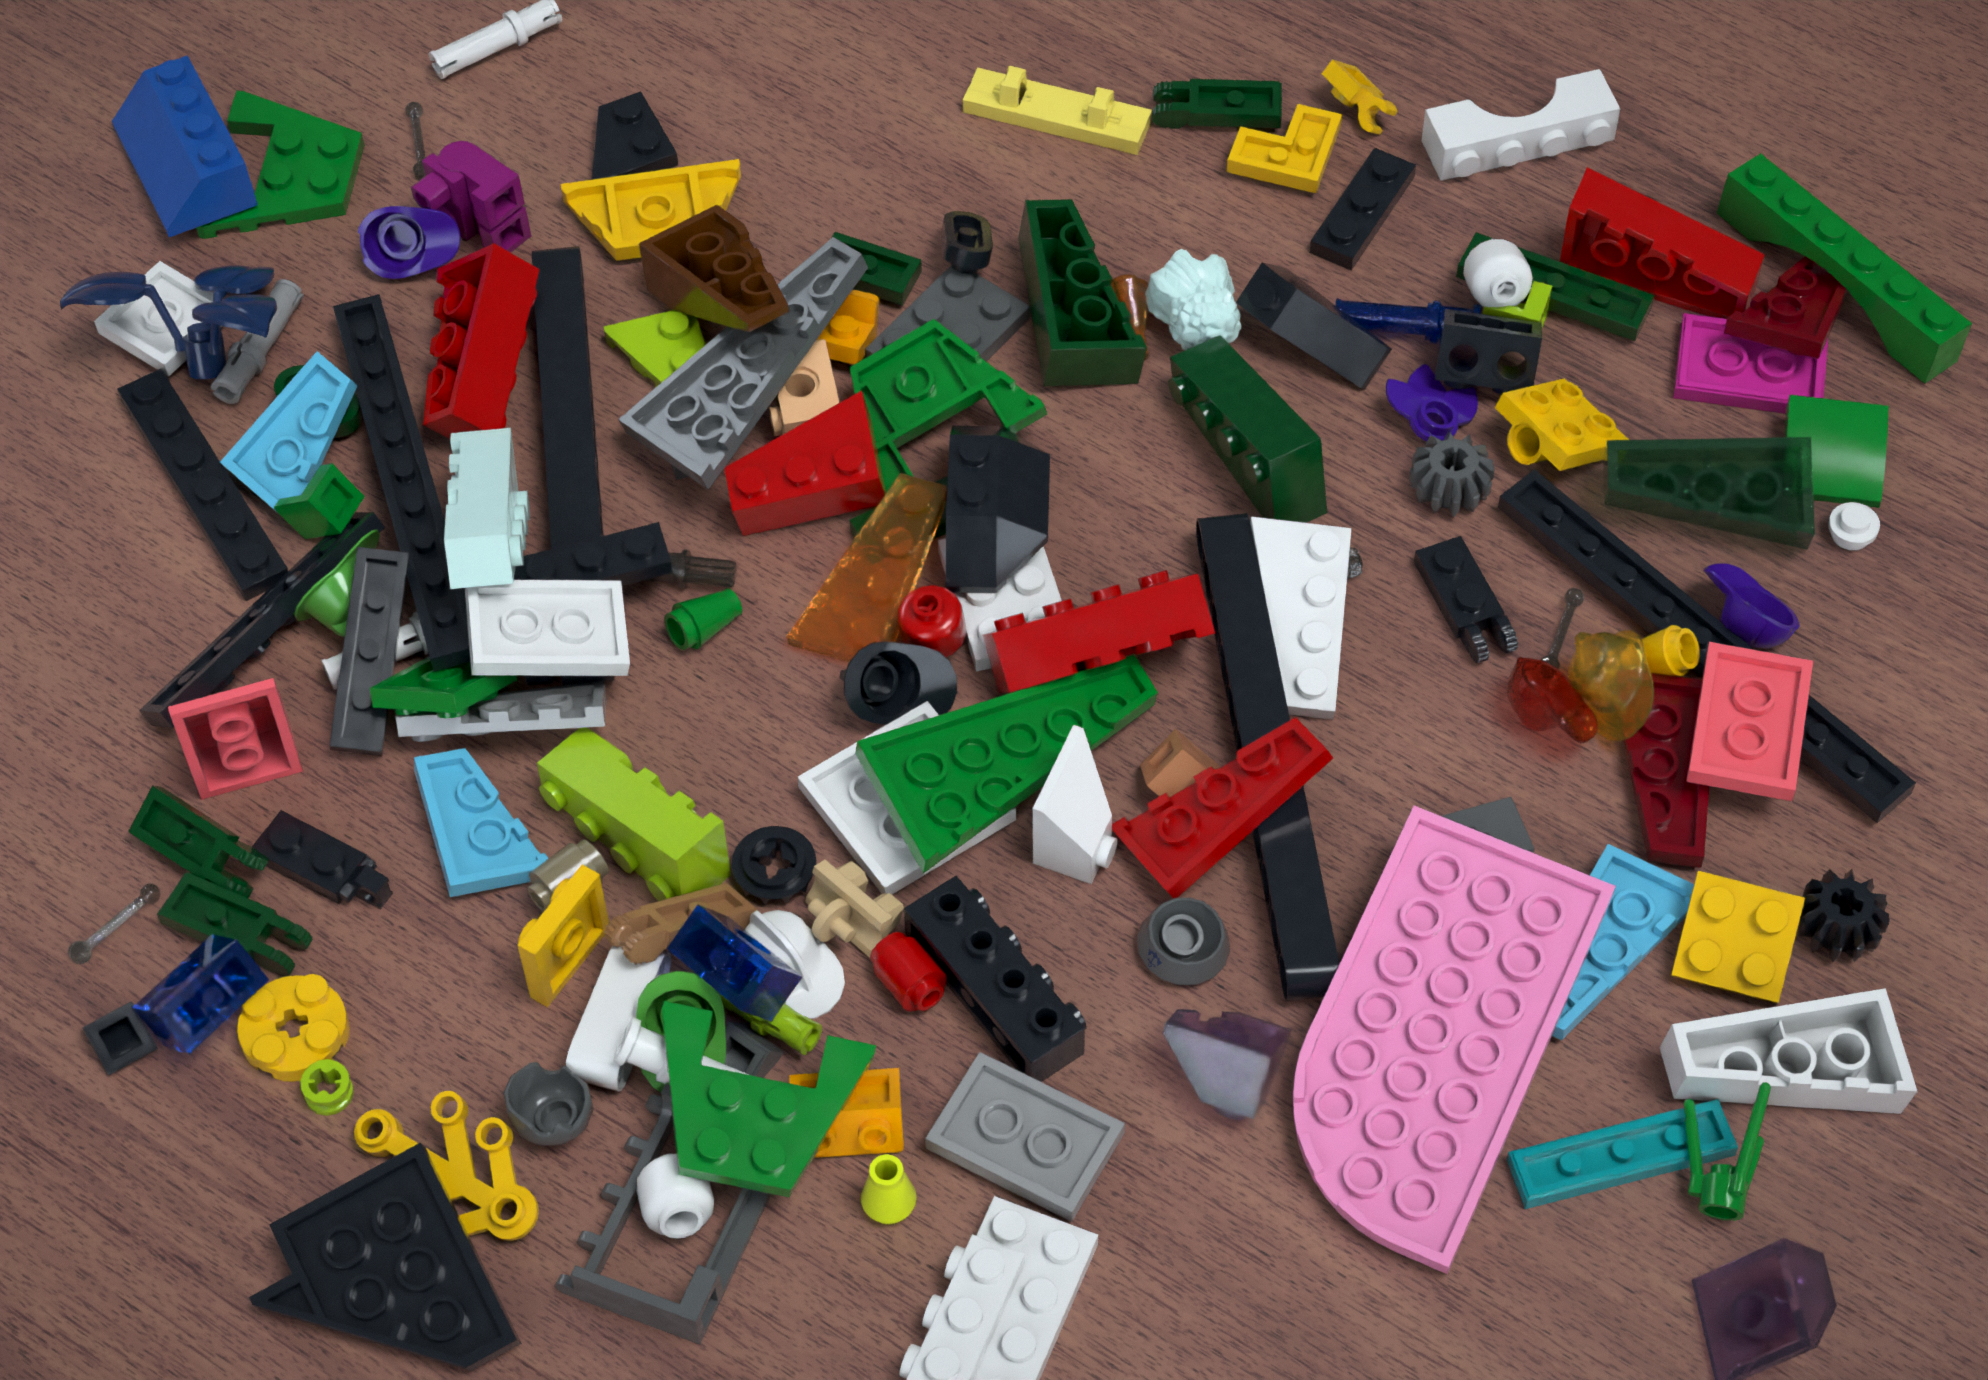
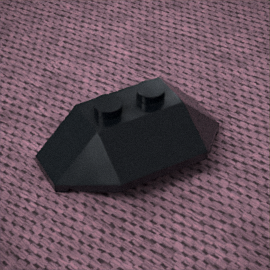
[945,425,1050,593]

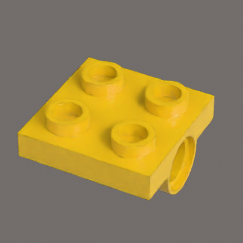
[1495,378,1630,471]

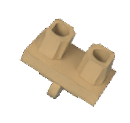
[805,859,904,958]

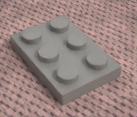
[925,1052,1125,1222]

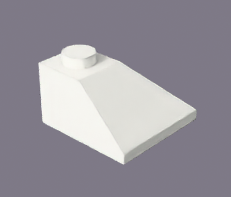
[1033,725,1118,884]

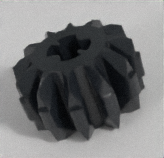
[1797,869,1890,962]

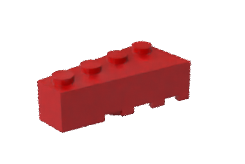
[423,243,540,440]
[982,570,1215,694]

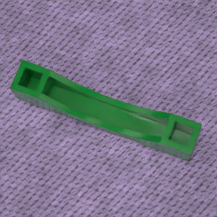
[1717,153,1972,384]

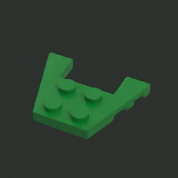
[196,90,365,239]
[850,319,1047,506]
[661,1001,876,1198]

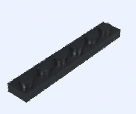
[117,368,288,601]
[139,512,386,728]

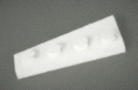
[1250,517,1351,720]

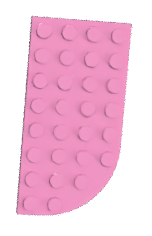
[1293,806,1616,1274]

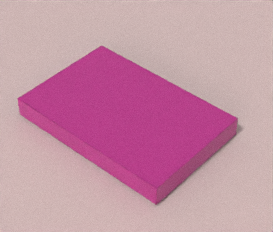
[1673,313,1828,414]

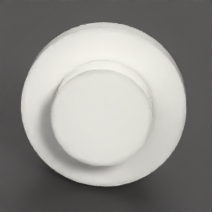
[1828,502,1880,550]

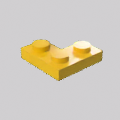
[1227,104,1342,193]

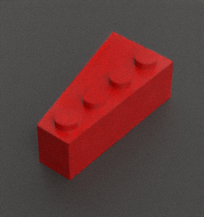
[1559,167,1765,319]

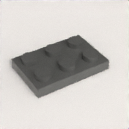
[865,266,1030,362]

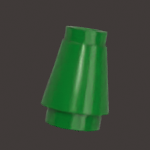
[664,588,743,650]

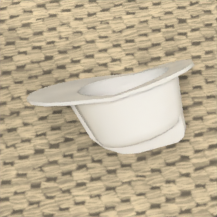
[731,910,845,1019]

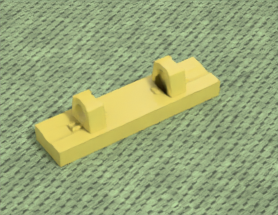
[963,66,1152,155]

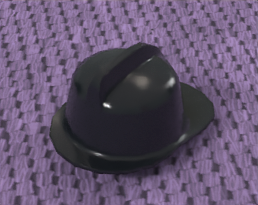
[839,641,957,725]

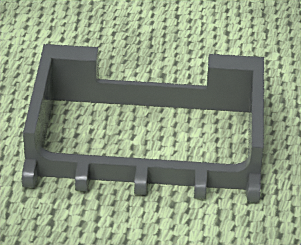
[555,1084,771,1345]

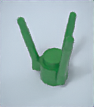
[1684,1082,1771,1221]

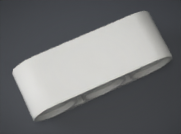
[566,946,671,1092]

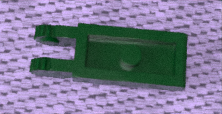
[1152,79,1282,129]
[128,785,269,898]
[157,872,313,977]

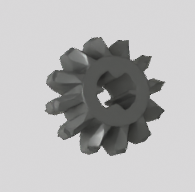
[1409,430,1495,517]

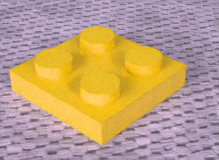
[517,864,609,1007]
[1671,871,1805,1004]

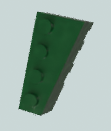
[1018,199,1147,386]
[1168,335,1328,523]

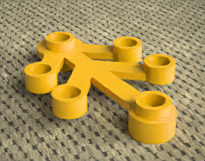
[354,1091,539,1241]

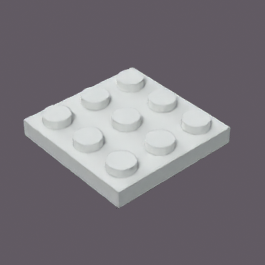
[798,701,1016,894]

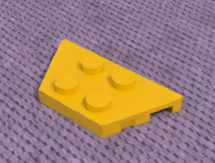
[561,159,741,261]

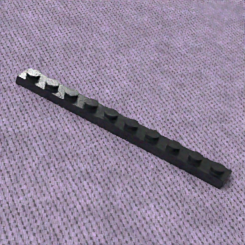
[333,294,470,672]
[1498,469,1916,823]

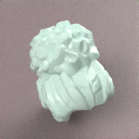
[1145,249,1242,350]

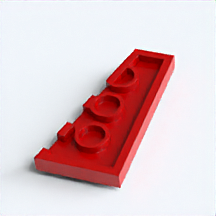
[1112,717,1334,899]

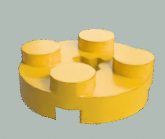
[237,974,350,1082]

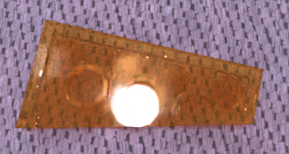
[786,473,947,662]

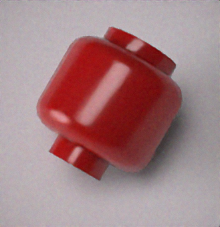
[897,585,966,658]

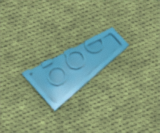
[1552,844,1694,1041]

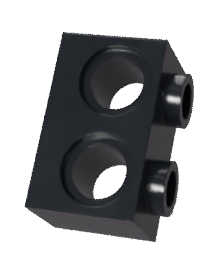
[1435,309,1542,395]

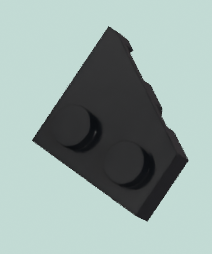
[592,91,678,180]

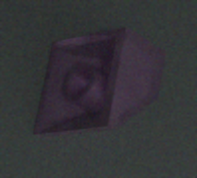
[1692,1238,1837,1380]

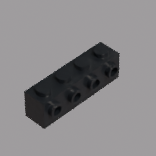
[904,875,1087,1082]

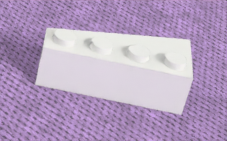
[1660,988,1917,1114]

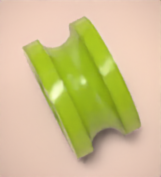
[300,1059,354,1116]

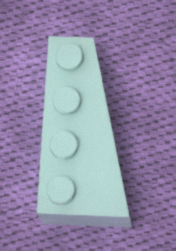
[444,428,530,589]

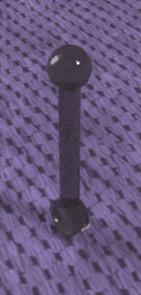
[405,102,426,181]
[1539,588,1584,678]
[68,883,161,964]

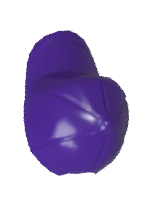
[358,206,461,279]
[1703,563,1800,649]

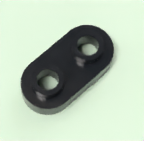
[941,211,993,274]

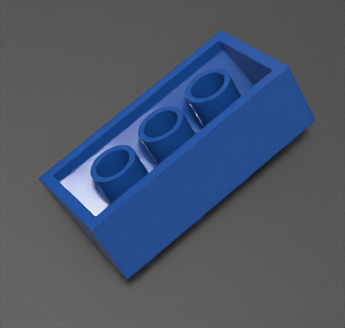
[112,55,258,237]

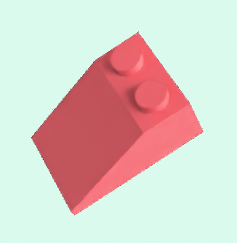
[168,678,303,800]

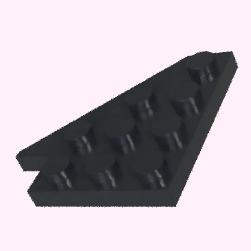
[249,1143,522,1371]

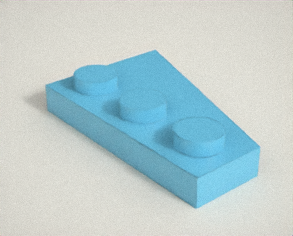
[220,351,357,513]
[414,748,549,897]

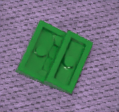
[1779,395,1889,508]

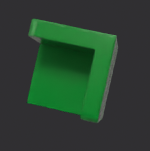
[274,463,365,539]

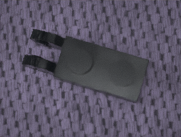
[1414,536,1518,663]

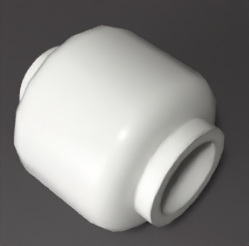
[1463,239,1533,307]
[636,1154,714,1239]

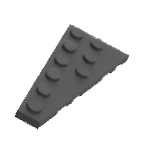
[618,237,868,490]

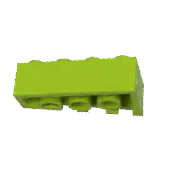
[537,727,731,901]

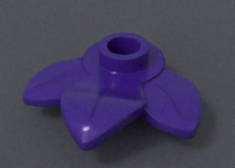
[1386,364,1478,442]

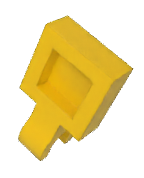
[1321,59,1398,135]

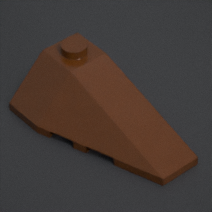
[639,205,789,332]

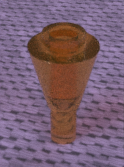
[1111,274,1149,361]

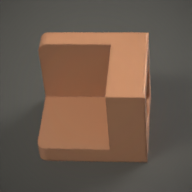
[1140,729,1221,797]

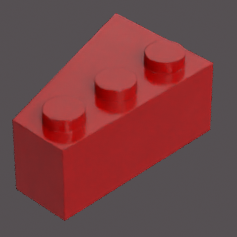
[724,390,888,536]

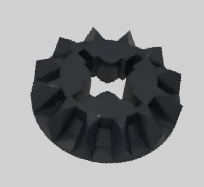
[732,826,816,905]

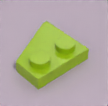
[603,310,705,387]

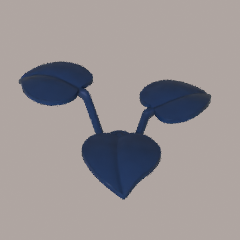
[60,265,277,380]

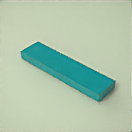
[1507,1099,1738,1209]

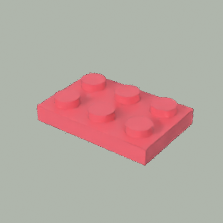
[1686,642,1813,801]

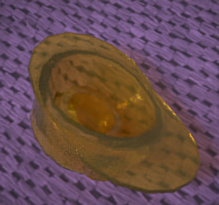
[1568,630,1654,741]

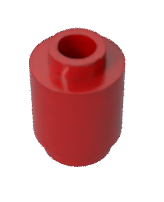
[870,932,947,1012]

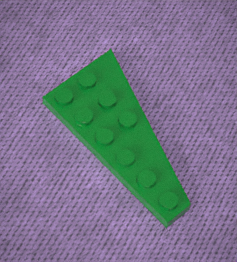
[855,655,1158,873]

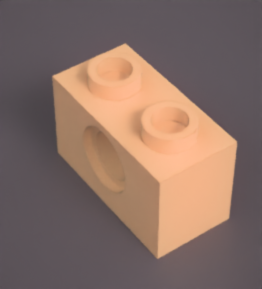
[769,339,839,436]

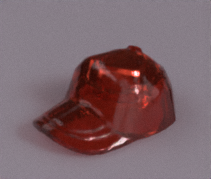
[1507,657,1598,744]

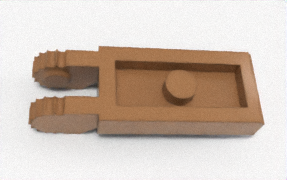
[604,883,758,965]

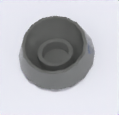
[1137,897,1230,985]

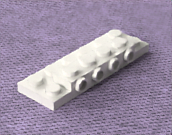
[899,1196,1098,1380]

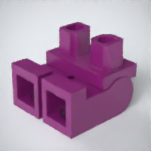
[411,141,532,252]

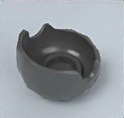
[503,1062,594,1146]

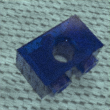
[666,904,802,1021]
[132,934,269,1054]

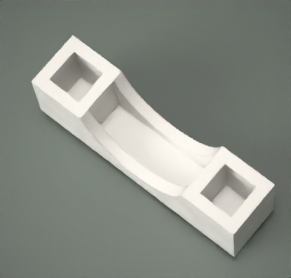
[1421,69,1620,181]

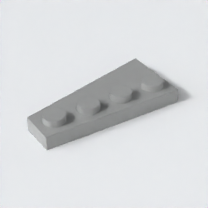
[396,681,607,742]

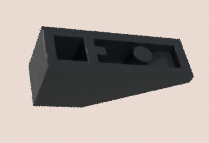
[1236,262,1392,389]

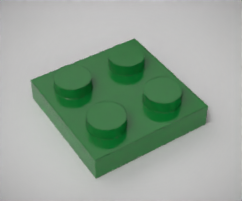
[370,656,517,719]

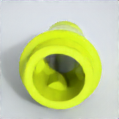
[861,1154,917,1224]

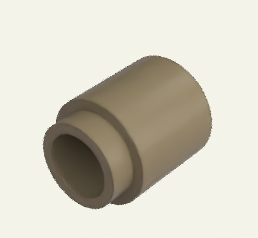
[527,839,609,912]

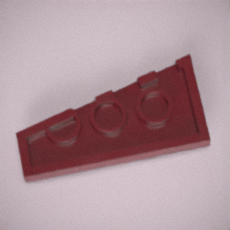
[1611,668,1709,868]

